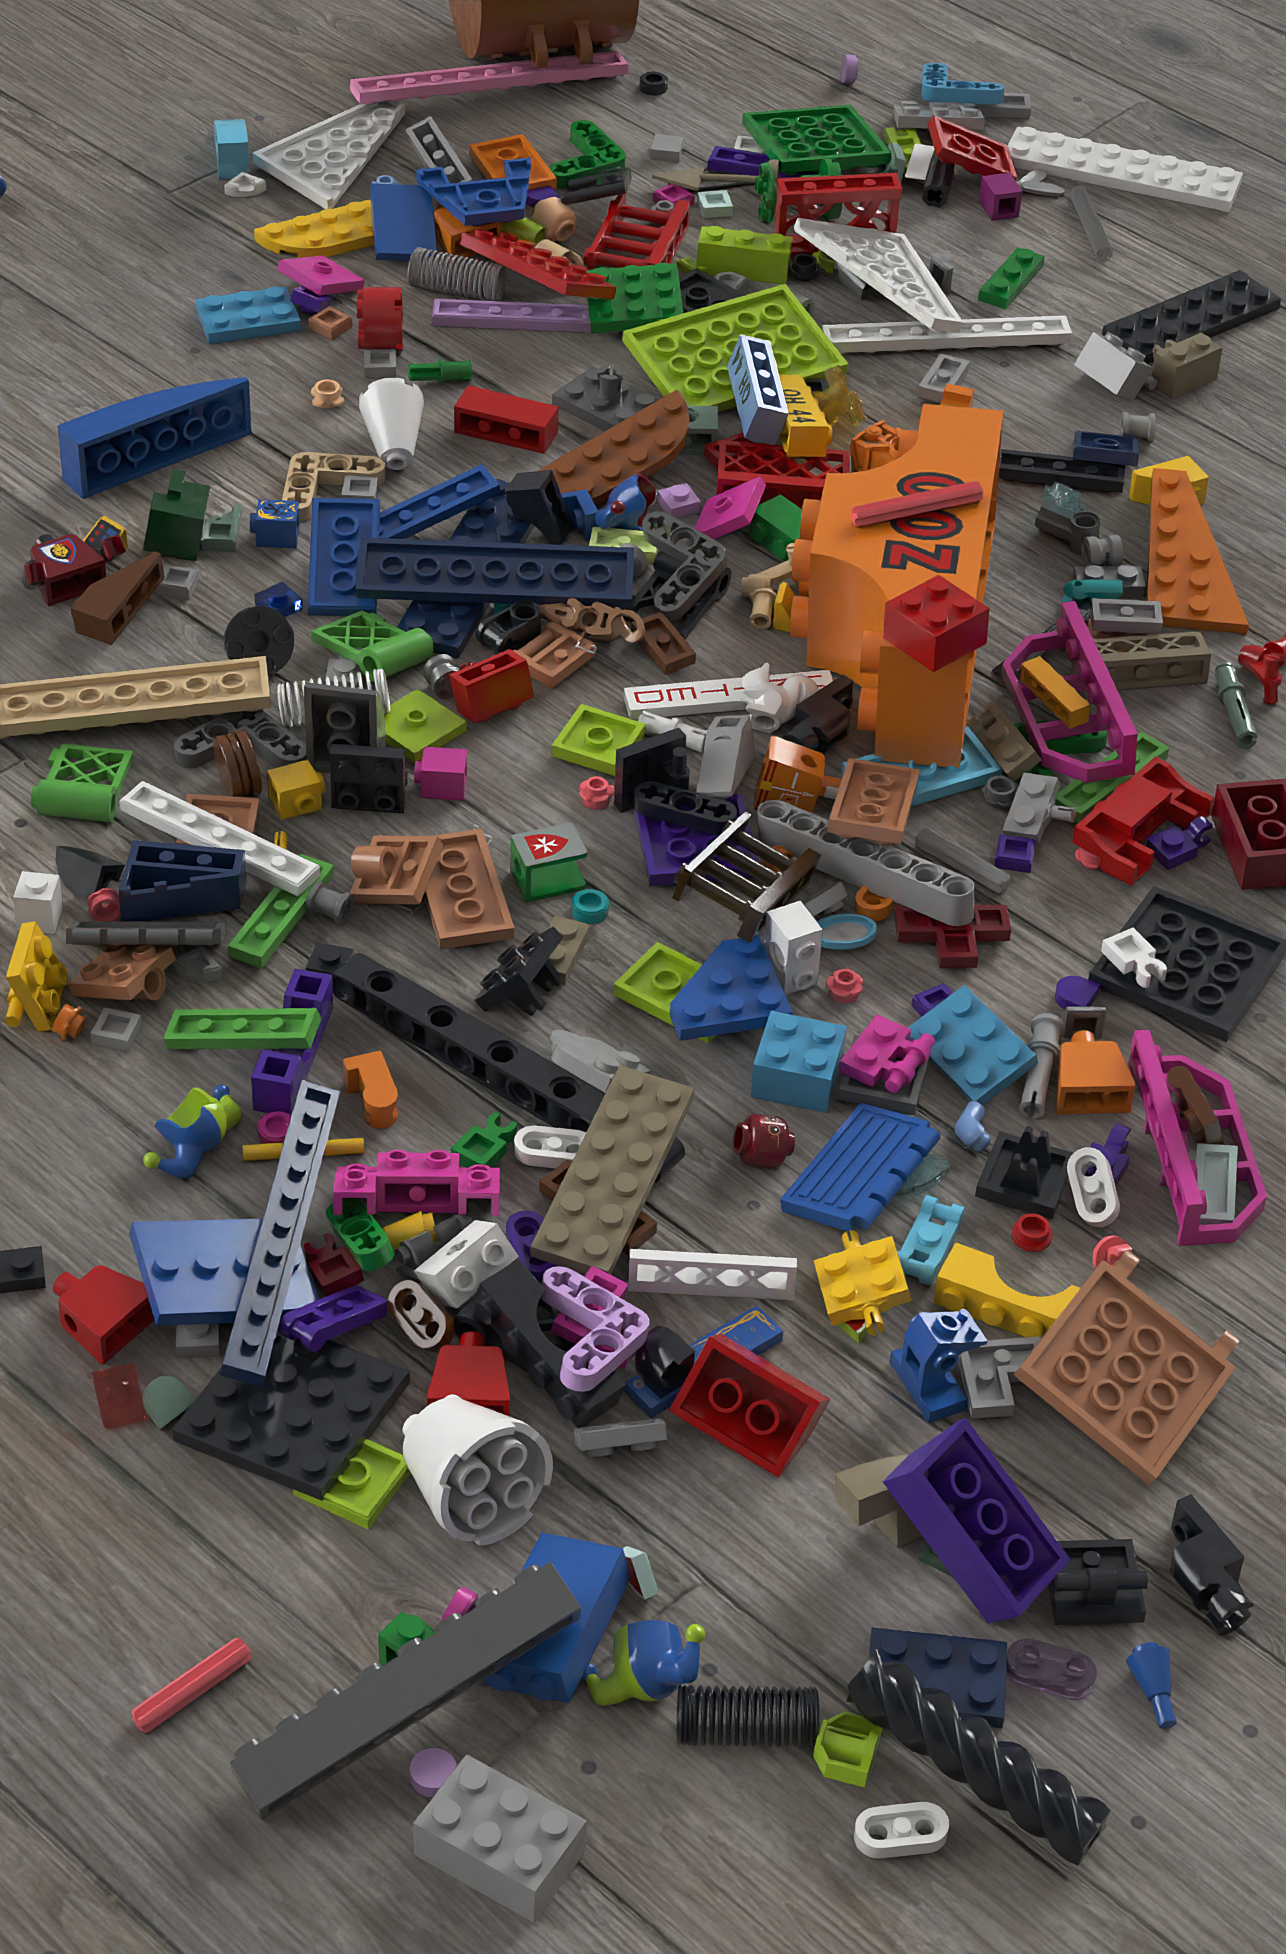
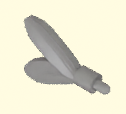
[1016,169,1064,197]

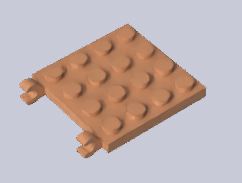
[1014,1249,1240,1485]

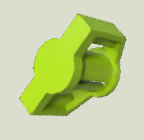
[813,1711,883,1788]

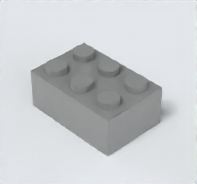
[413,1754,587,1923]

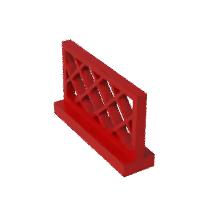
[716,440,850,509]

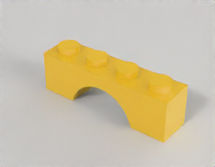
[933,1242,1080,1338]

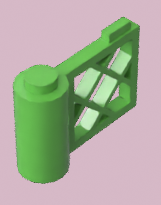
[311,610,433,682]
[31,744,133,822]

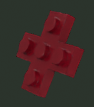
[894,905,1011,968]

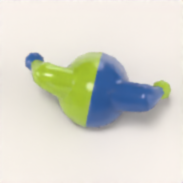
[143,1084,242,1179]
[581,1620,705,1706]

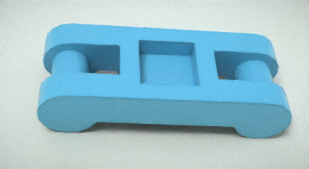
[898,1195,966,1287]

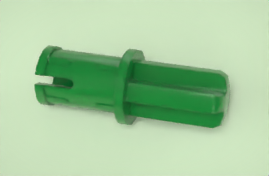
[408,359,472,384]

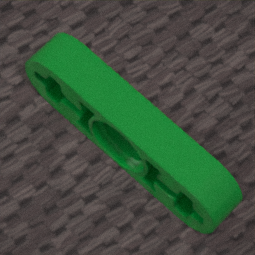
[326,1198,394,1271]

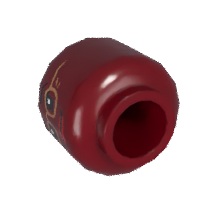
[733,1114,795,1168]

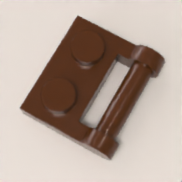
[1167,1066,1225,1145]

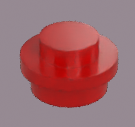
[1011,1213,1053,1252]

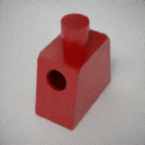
[53,1265,155,1365]
[427,1332,510,1416]

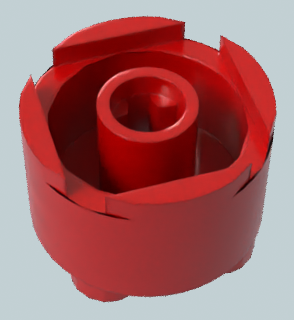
[357,287,403,351]

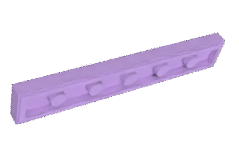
[432,299,619,334]

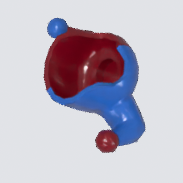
[595,473,657,531]

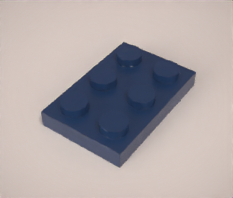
[869,1627,1007,1728]

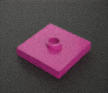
[278,255,365,296]
[694,476,766,539]

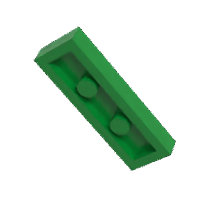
[978,247,1045,310]

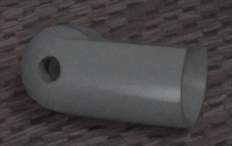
[833,260,880,300]

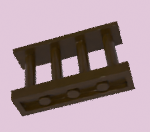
[672,811,821,943]

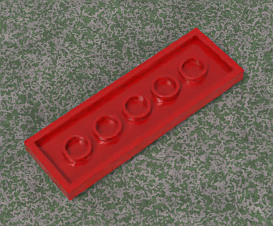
[460,229,617,299]

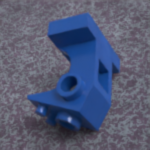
[890,1309,988,1423]

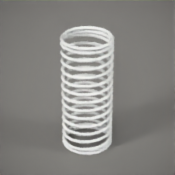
[277,668,390,729]

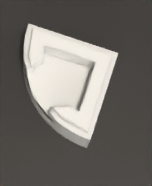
[224,172,266,197]

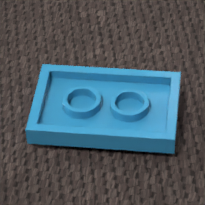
[195,287,301,344]
[908,985,1038,1105]

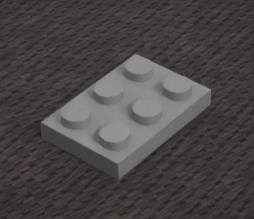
[893,101,985,130]

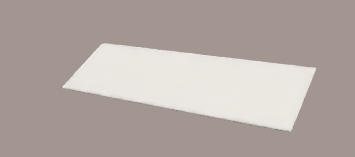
[905,144,934,180]

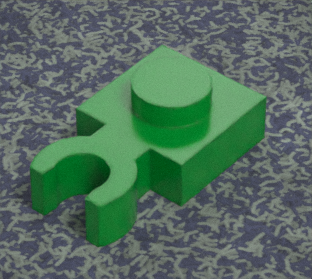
[451,1112,518,1168]

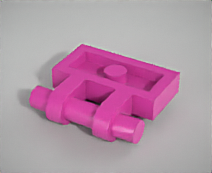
[839,1015,935,1093]

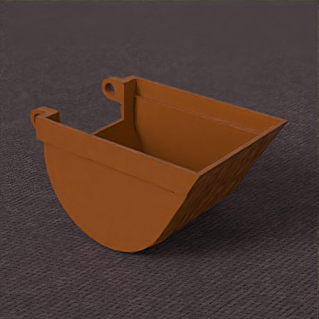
[449,0,639,69]

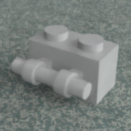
[1074,332,1158,401]

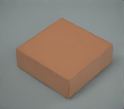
[308,306,353,340]

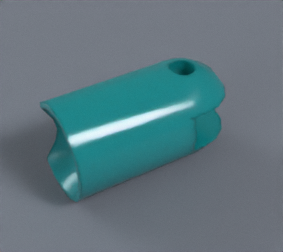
[1062,580,1123,607]

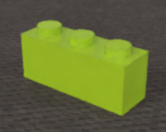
[696,226,793,284]

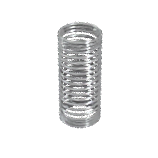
[407,247,507,301]

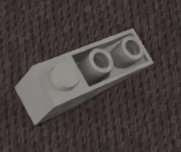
[696,715,756,800]

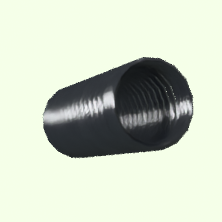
[677,1684,819,1748]

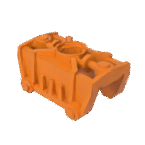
[850,420,901,473]

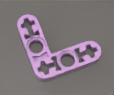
[541,1266,649,1392]

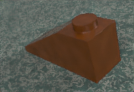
[71,551,165,645]

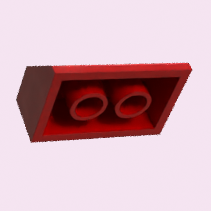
[669,1334,831,1478]

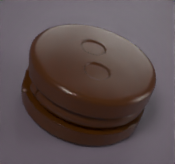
[213,730,262,797]

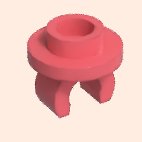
[1093,1235,1133,1275]

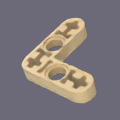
[282,452,386,522]

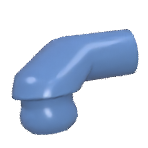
[954,1101,990,1152]

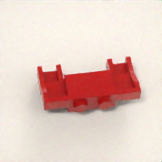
[1072,756,1215,886]

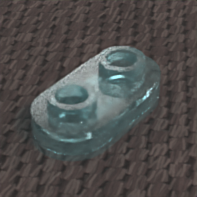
[1041,481,1087,513]

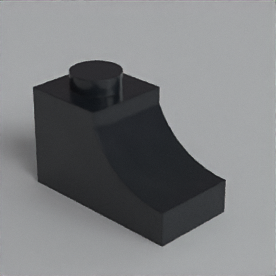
[504,470,574,545]

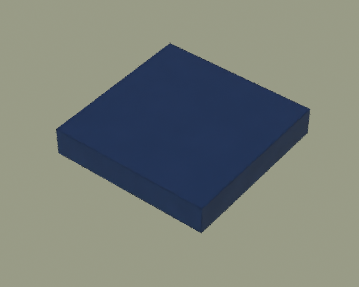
[1073,430,1139,467]

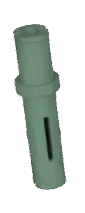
[1214,662,1258,749]

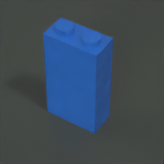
[484,1532,631,1703]

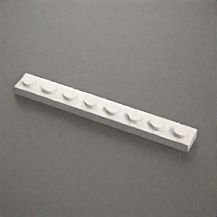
[822,316,1072,354]

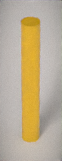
[242,1138,364,1161]

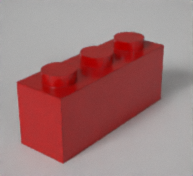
[454,385,559,454]

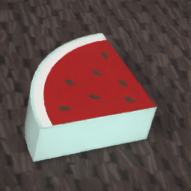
[623,1546,658,1600]

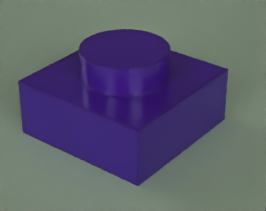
[290,286,333,314]

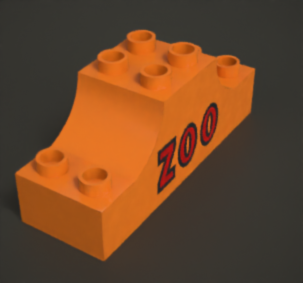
[790,404,1004,768]

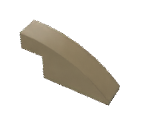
[835,1454,923,1548]

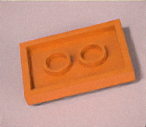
[469,134,557,190]

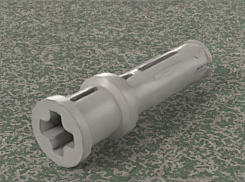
[1019,1013,1066,1119]

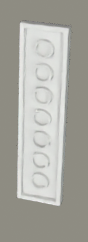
[1008,127,1243,212]

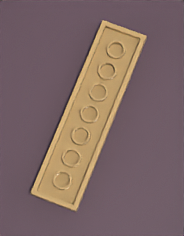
[0,656,271,739]

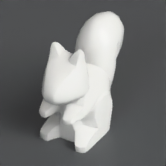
[741,662,819,734]

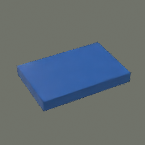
[370,183,437,261]

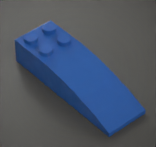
[57,377,252,499]

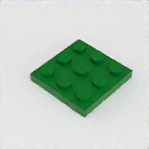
[587,263,683,333]

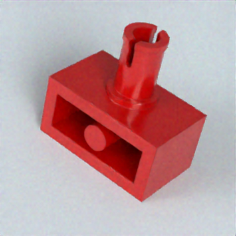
[449,649,535,723]

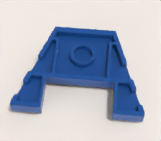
[416,158,531,226]

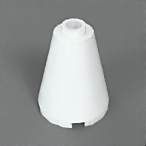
[359,378,424,470]

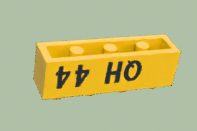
[778,375,832,457]

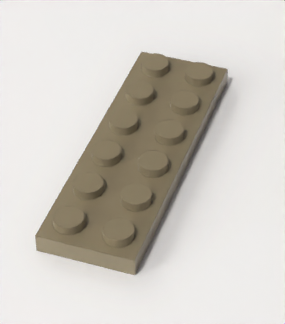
[530,1065,695,1275]

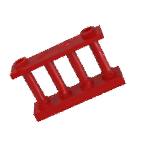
[583,194,690,270]

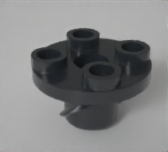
[223,606,294,676]

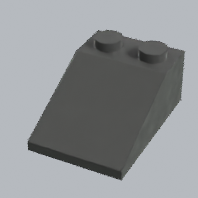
[304,682,386,773]

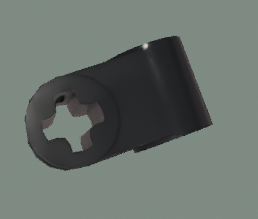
[476,600,541,655]

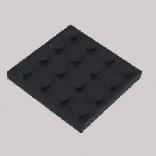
[1088,886,1286,1042]
[172,1321,410,1501]

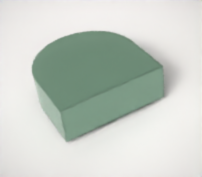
[142,1376,195,1430]

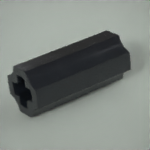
[922,156,955,208]

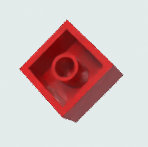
[883,575,990,673]

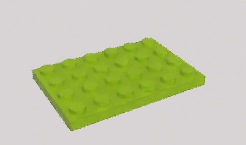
[622,284,848,412]

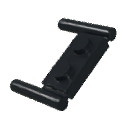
[560,167,632,205]

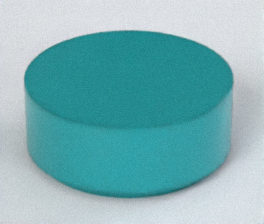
[571,889,609,924]

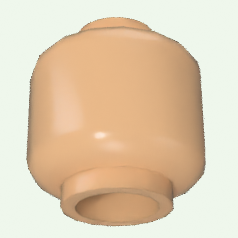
[532,197,576,242]

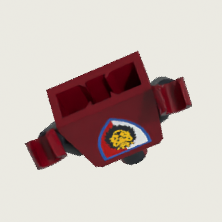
[22,534,126,606]

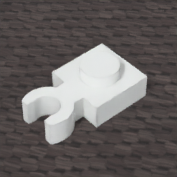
[1101,928,1167,988]

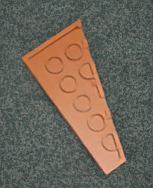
[1146,468,1249,634]

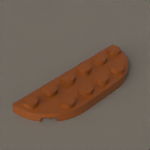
[538,390,690,506]

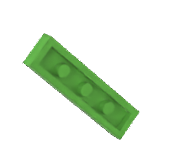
[1055,731,1169,824]
[228,854,334,969]
[163,1008,322,1049]

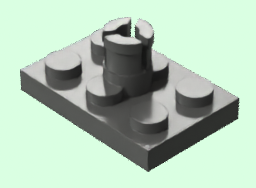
[552,364,659,431]

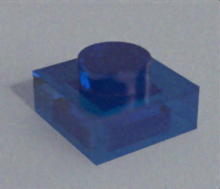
[254,581,303,617]

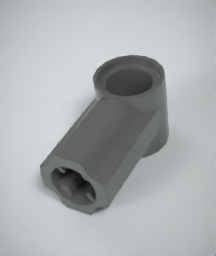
[1035,501,1101,555]

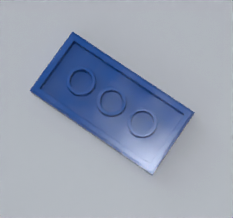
[308,498,380,616]

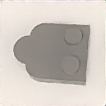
[550,1030,652,1093]

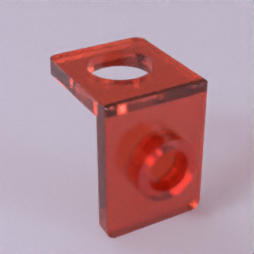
[87,1362,146,1429]

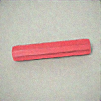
[131,1638,251,1733]

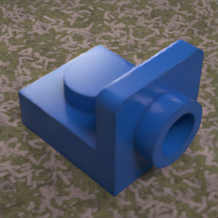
[562,489,598,541]

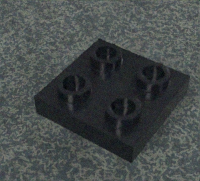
[474,926,563,1016]
[975,1126,1073,1220]

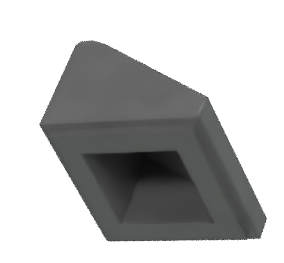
[929,250,953,295]
[1061,1007,1106,1038]

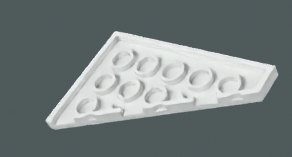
[252,100,405,209]
[794,218,963,334]

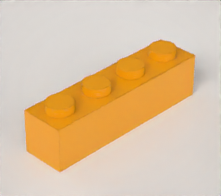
[1021,656,1090,729]

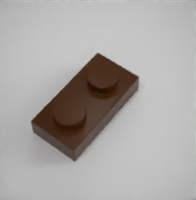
[631,611,696,675]

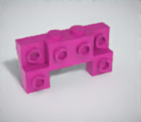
[333,1150,500,1216]

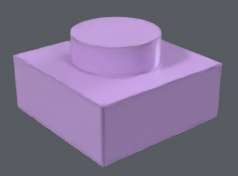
[657,483,701,518]

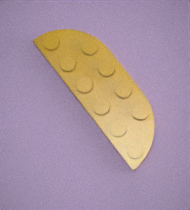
[254,199,374,258]

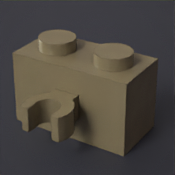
[1152,333,1223,399]

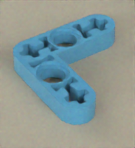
[921,63,1005,104]

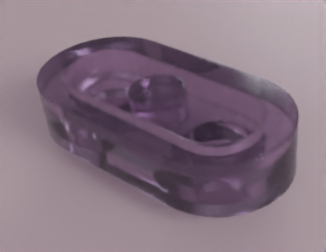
[1006,1639,1097,1700]

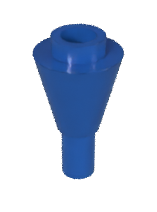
[1126,1642,1177,1729]

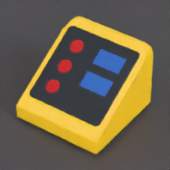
[83,516,128,549]

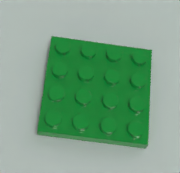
[742,104,892,175]

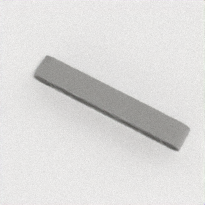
[757,800,974,926]

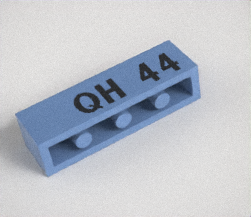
[727,334,789,445]

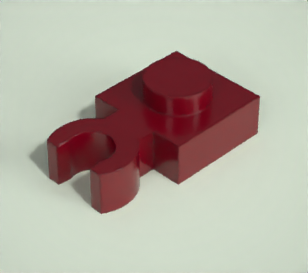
[304,1233,365,1297]

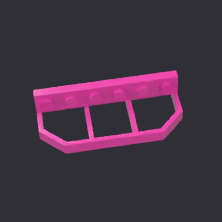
[1002,601,1138,783]
[1128,1030,1267,1246]

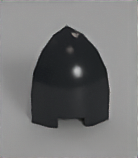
[55,846,125,899]
[634,1325,695,1399]

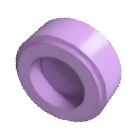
[841,54,858,84]
[410,1748,457,1797]

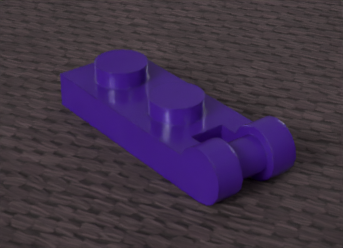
[278,1285,388,1352]

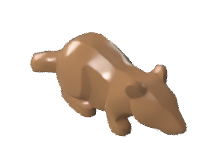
[539,598,645,644]

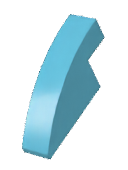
[214,119,249,180]

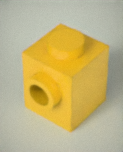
[267,760,326,820]

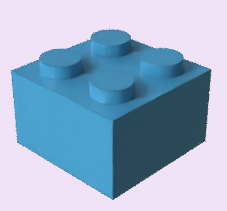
[751,1011,847,1113]

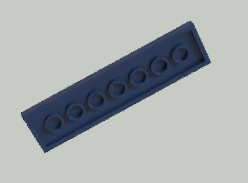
[397,479,535,659]
[356,537,634,609]

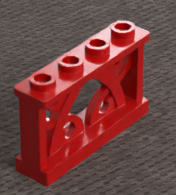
[775,173,902,259]

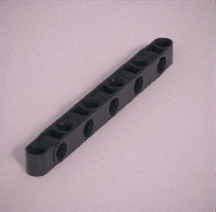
[330,953,686,1183]

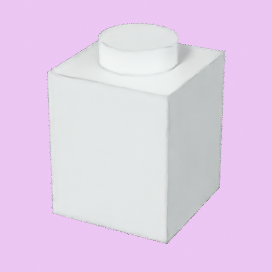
[13,871,63,934]

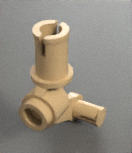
[741,543,799,630]

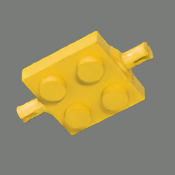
[813,1230,912,1335]

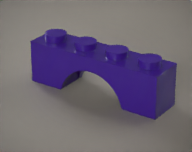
[251,969,333,1115]

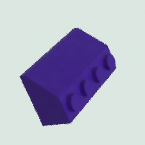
[882,1418,1071,1624]

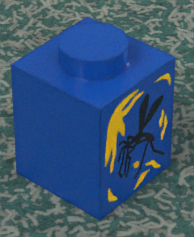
[250,499,300,548]

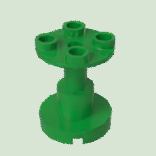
[755,158,842,223]

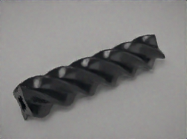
[846,1648,1111,1865]

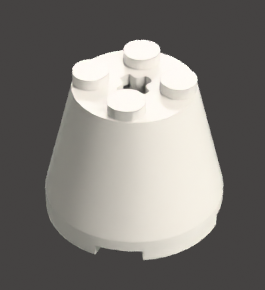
[403,1394,553,1546]

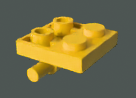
[5,921,68,1032]

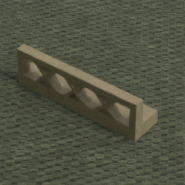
[1065,631,1211,692]

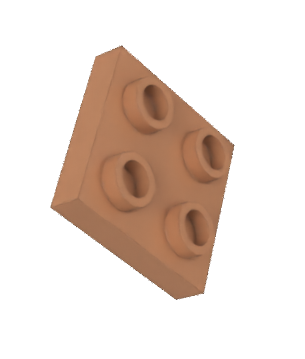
[350,836,443,904]
[67,944,176,1000]

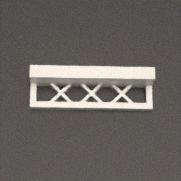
[628,1249,797,1301]

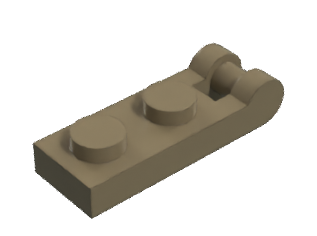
[966,700,1042,782]

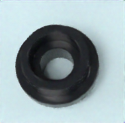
[789,254,819,281]

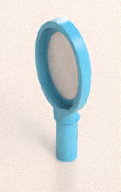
[817,914,877,950]

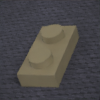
[547,916,590,985]

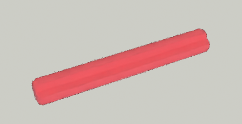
[850,481,983,527]

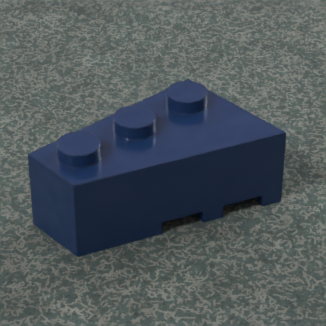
[119,840,247,921]

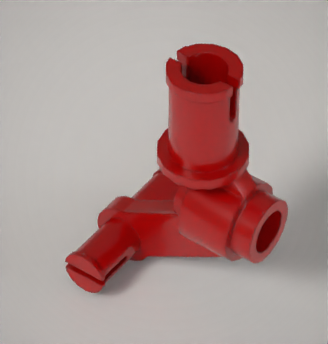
[1238,634,1286,704]

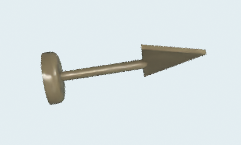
[652,159,780,202]

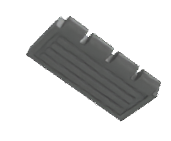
[66,921,227,945]

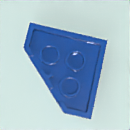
[669,935,793,1041]

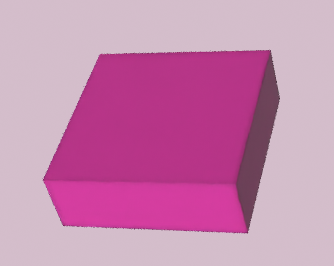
[652,184,694,207]

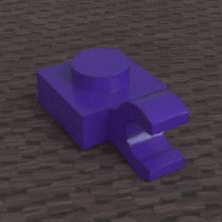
[1146,816,1213,870]
[1085,1122,1131,1187]

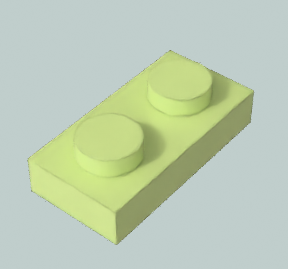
[589,527,658,563]

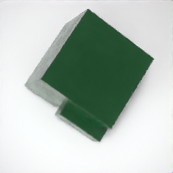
[143,469,211,561]

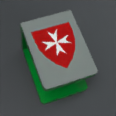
[510,823,587,903]

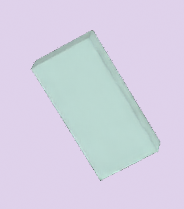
[1196,1143,1238,1225]

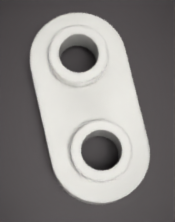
[514,1125,586,1168]
[1067,1147,1120,1227]
[854,1802,949,1859]

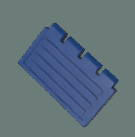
[780,1103,940,1232]

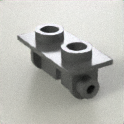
[395,1214,472,1280]

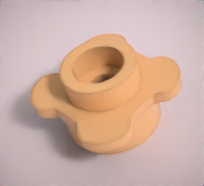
[311,379,344,408]

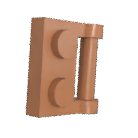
[512,622,596,688]

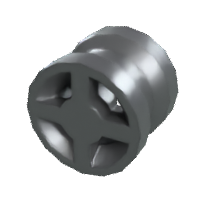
[423,654,460,699]

